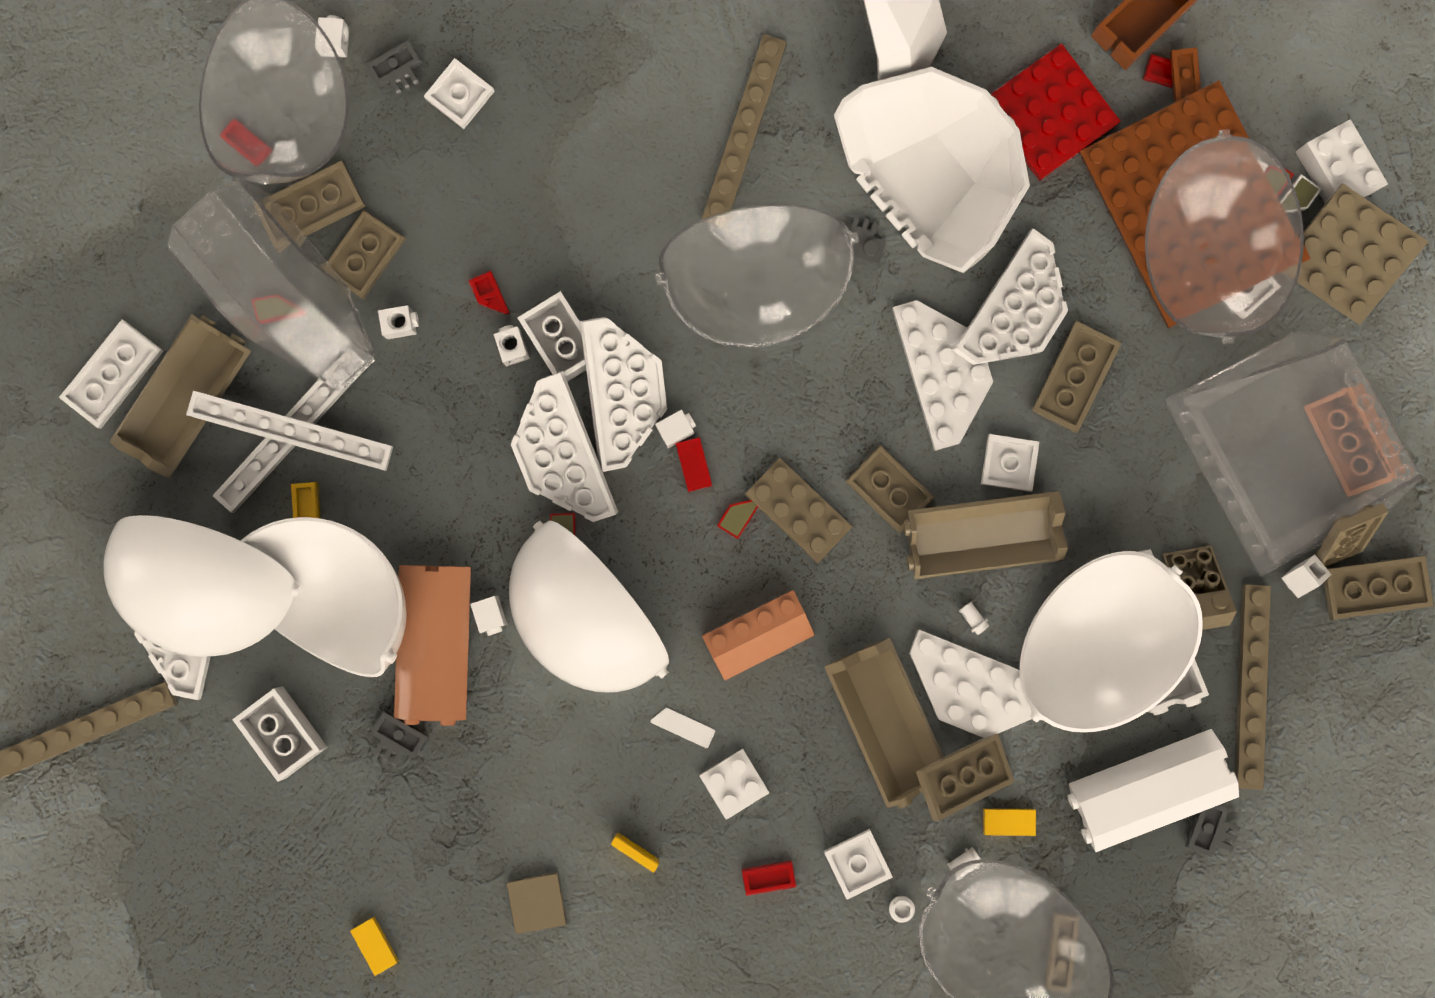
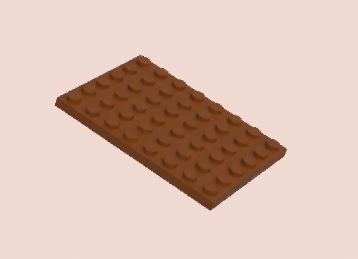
[1079,80,1311,329]

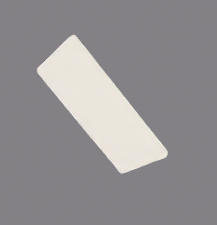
[650,708,715,748]

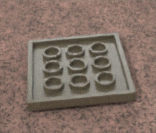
[1284,183,1429,325]

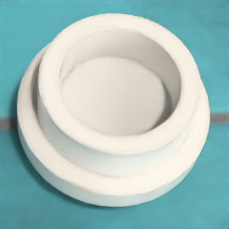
[889,896,915,923]

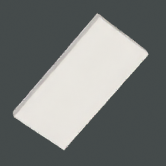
[59,319,164,429]

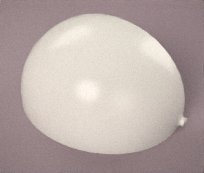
[104,515,302,657]
[241,517,407,677]
[509,521,669,693]
[1019,551,1203,732]

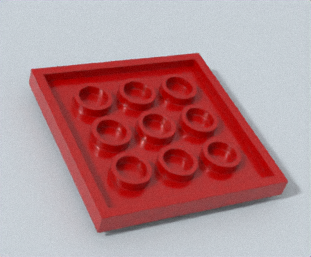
[990,43,1121,181]

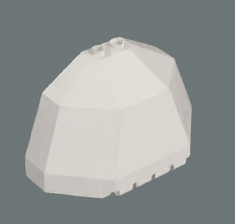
[863,0,947,81]
[834,67,1030,273]

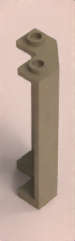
[110,314,251,478]
[903,491,1068,579]
[825,637,943,809]

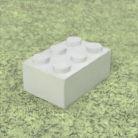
[1296,119,1388,204]
[518,291,586,382]
[232,686,327,782]

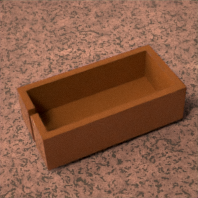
[1091,0,1198,71]

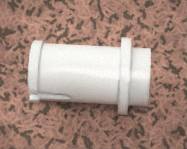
[959,601,989,635]
[947,847,981,878]

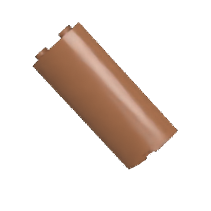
[394,565,471,726]

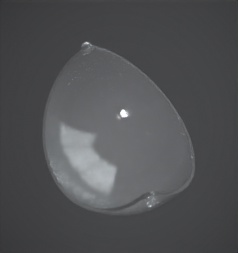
[199,0,349,184]
[1145,130,1304,344]
[655,205,858,348]
[919,859,1114,998]

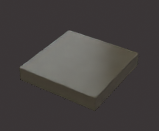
[507,872,567,934]

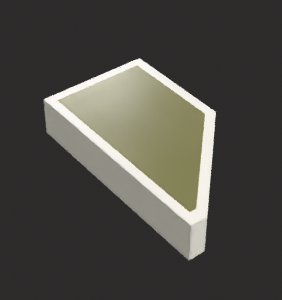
[1281,174,1322,212]

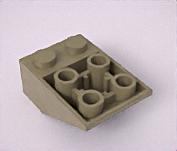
[1162,545,1237,630]

